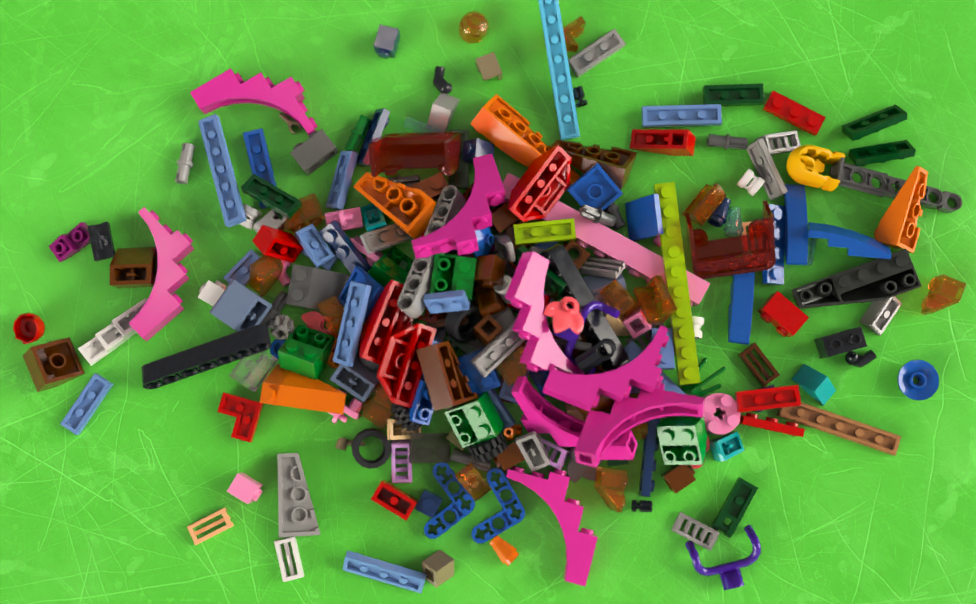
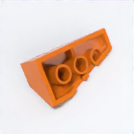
[874,166,928,254]
[353,172,436,239]
[260,364,346,414]

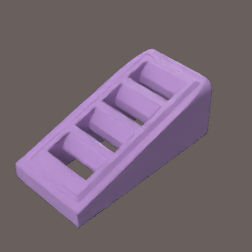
[541,438,569,470]
[391,439,412,483]

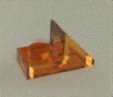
[563,16,586,52]
[600,279,640,318]
[317,295,344,340]
[455,463,491,501]

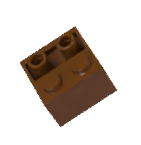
[110,247,158,288]

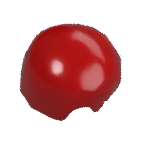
[13,313,45,344]

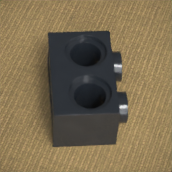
[814,327,867,359]

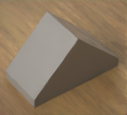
[426,93,460,135]
[515,431,551,472]

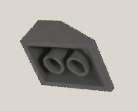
[286,264,350,315]

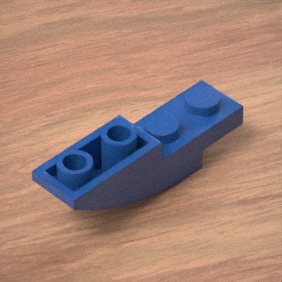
[409,340,440,426]

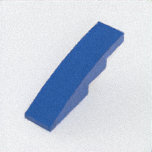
[783,184,808,265]
[808,222,892,259]
[728,261,755,345]

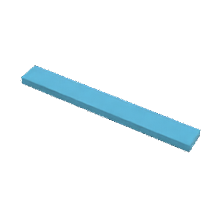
[538,0,580,140]

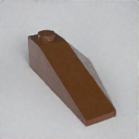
[550,140,637,190]

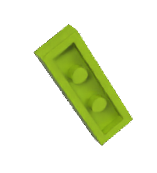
[513,218,576,246]

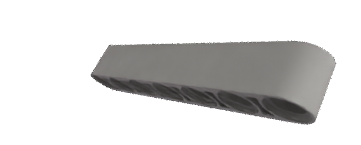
[397,185,466,319]

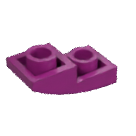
[48,222,90,262]

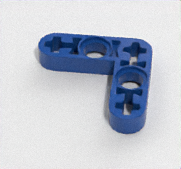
[424,462,475,539]
[471,467,525,544]

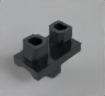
[88,222,115,262]

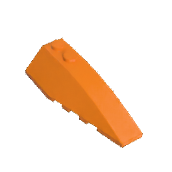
[470,94,580,186]

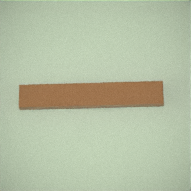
[777,402,901,456]

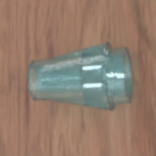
[723,207,744,238]

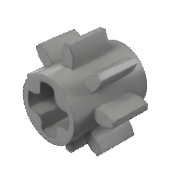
[269,315,295,340]

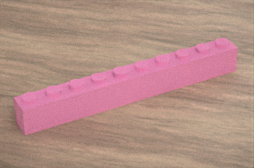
[532,201,710,307]

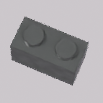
[290,129,339,176]

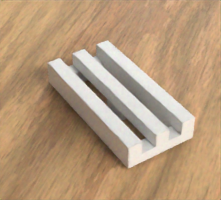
[274,536,304,582]

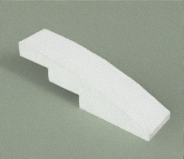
[78,298,147,366]

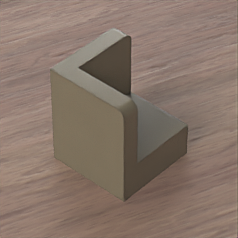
[476,52,502,81]
[422,550,454,588]

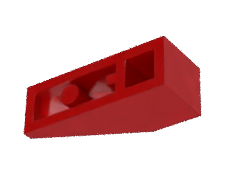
[630,129,696,156]

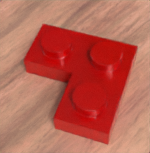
[217,392,264,442]

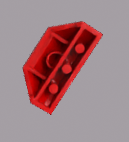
[508,145,572,222]
[360,280,414,365]
[377,323,437,408]

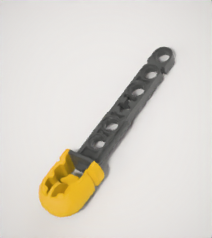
[786,145,962,213]

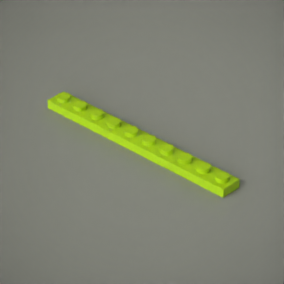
[654,182,701,385]

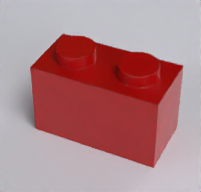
[252,225,303,263]
[757,291,809,337]
[371,480,419,521]

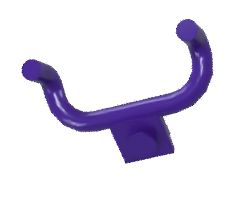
[553,301,620,375]
[685,525,761,591]

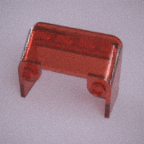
[369,132,461,177]
[685,200,776,279]

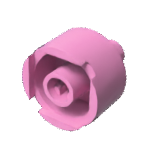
[702,393,740,434]

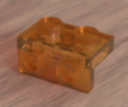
[682,183,727,226]
[633,275,677,324]

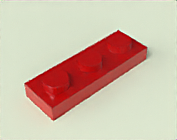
[763,90,826,136]
[735,385,801,413]
[739,413,805,437]

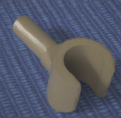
[279,112,301,135]
[336,438,365,451]

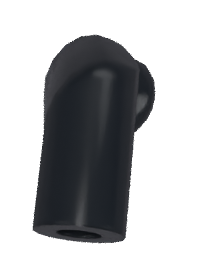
[433,66,452,94]
[845,350,877,368]

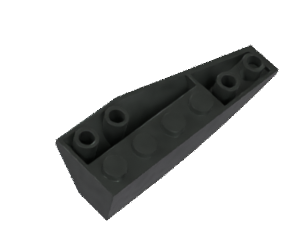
[791,249,922,309]

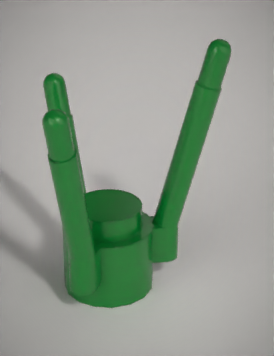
[680,358,726,397]

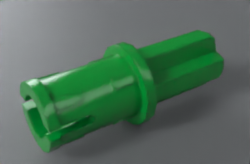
[344,115,372,152]

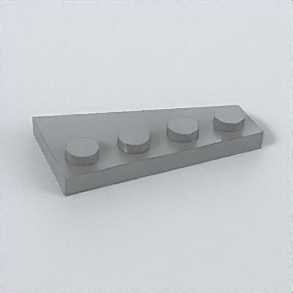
[277,453,321,537]

